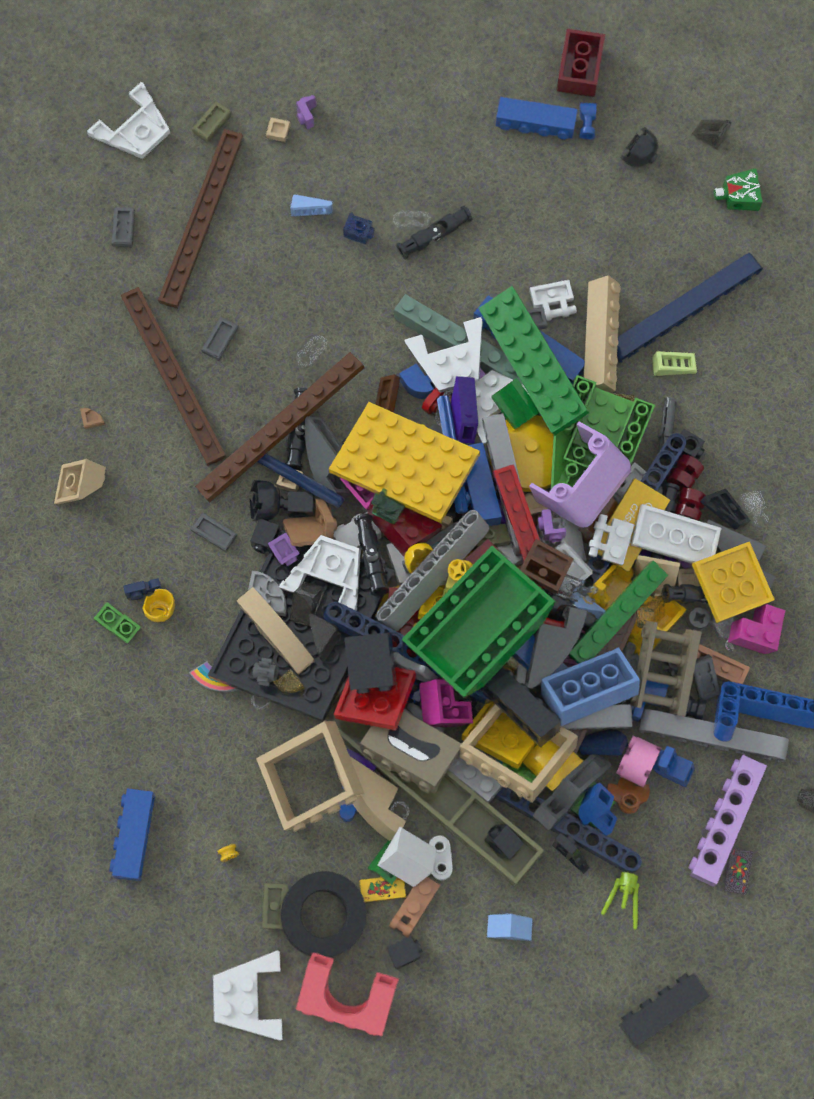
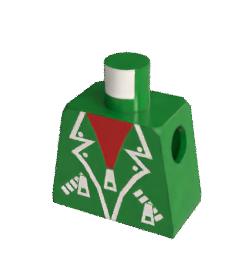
[714,169,763,211]

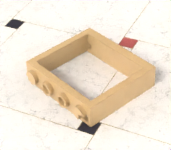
[460,704,578,802]
[256,721,365,832]

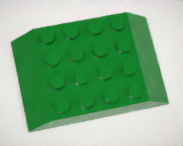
[402,546,555,698]

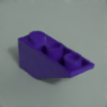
[450,376,478,444]

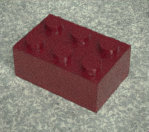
[557,28,605,97]
[367,496,442,557]

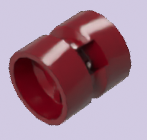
[666,454,704,492]
[675,488,706,521]

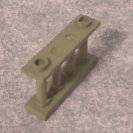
[629,621,702,717]

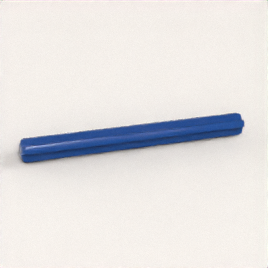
[437,396,468,514]

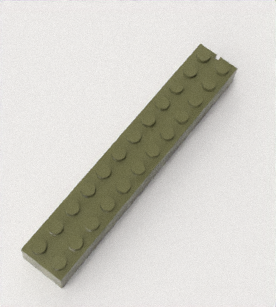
[317,683,544,887]

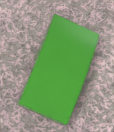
[94,602,141,644]

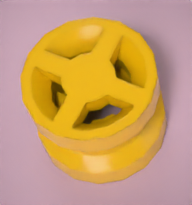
[448,559,473,581]

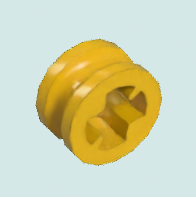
[217,844,240,862]

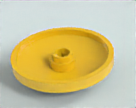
[488,415,554,492]

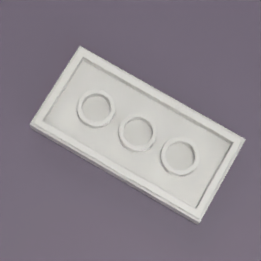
[631,504,721,564]

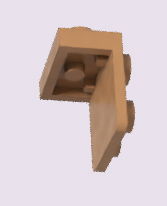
[283,499,337,547]

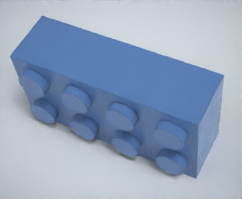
[541,648,640,726]

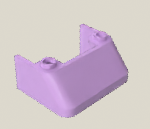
[529,422,631,527]

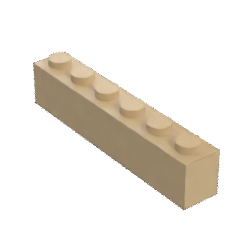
[584,275,621,393]

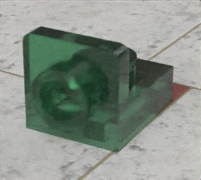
[371,488,405,525]

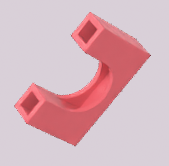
[296,953,399,1036]

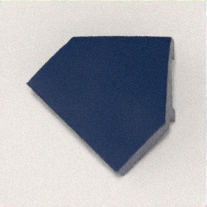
[579,729,629,755]

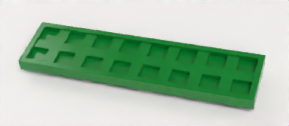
[478,286,589,436]

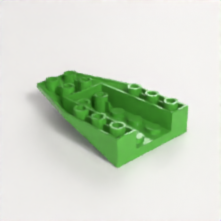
[551,375,655,489]

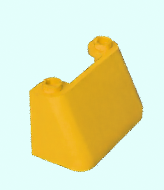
[586,564,687,655]

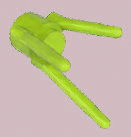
[601,872,640,930]

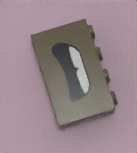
[360,711,462,794]

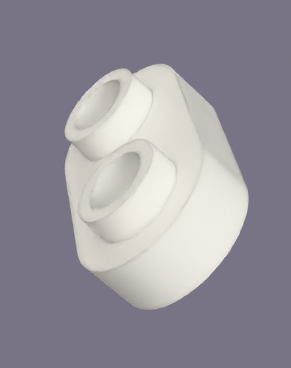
[429,836,453,880]

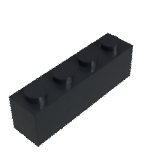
[481,667,560,748]
[619,973,710,1048]

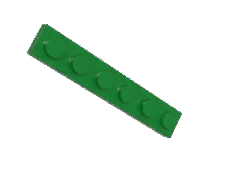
[569,560,668,664]

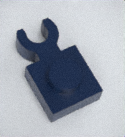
[123,578,162,600]

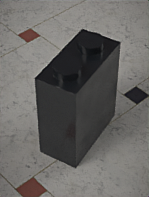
[344,632,397,694]

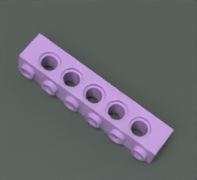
[688,755,767,887]

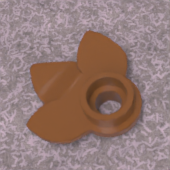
[607,778,650,814]

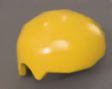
[404,543,433,574]
[142,589,175,622]

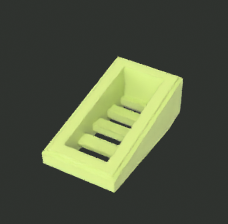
[652,351,697,376]

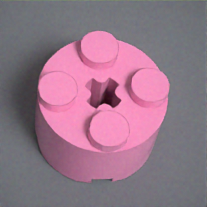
[616,736,661,787]

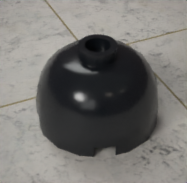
[621,127,658,168]
[250,480,284,521]

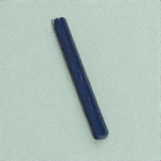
[257,453,344,508]

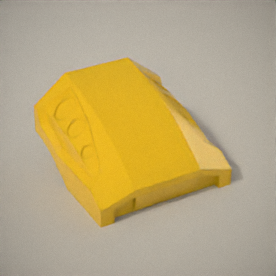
[522,740,583,792]

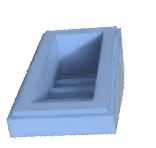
[290,195,333,216]

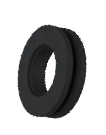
[281,871,367,957]

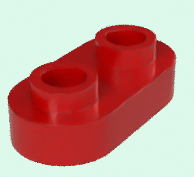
[422,388,453,414]

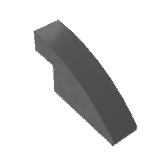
[305,416,351,504]
[707,519,776,588]
[526,607,587,688]
[533,755,612,830]

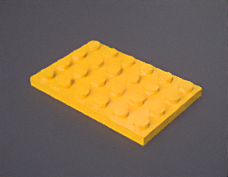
[329,402,480,523]

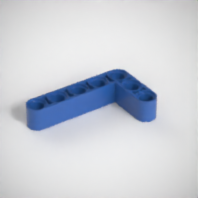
[714,682,814,742]

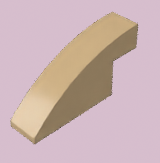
[237,587,315,675]
[334,757,406,841]

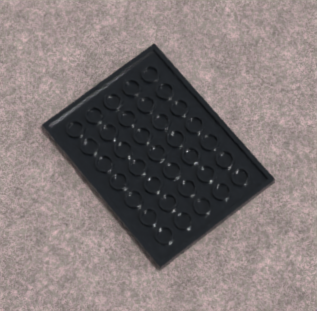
[208,530,395,722]

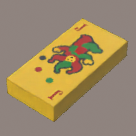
[360,877,406,902]

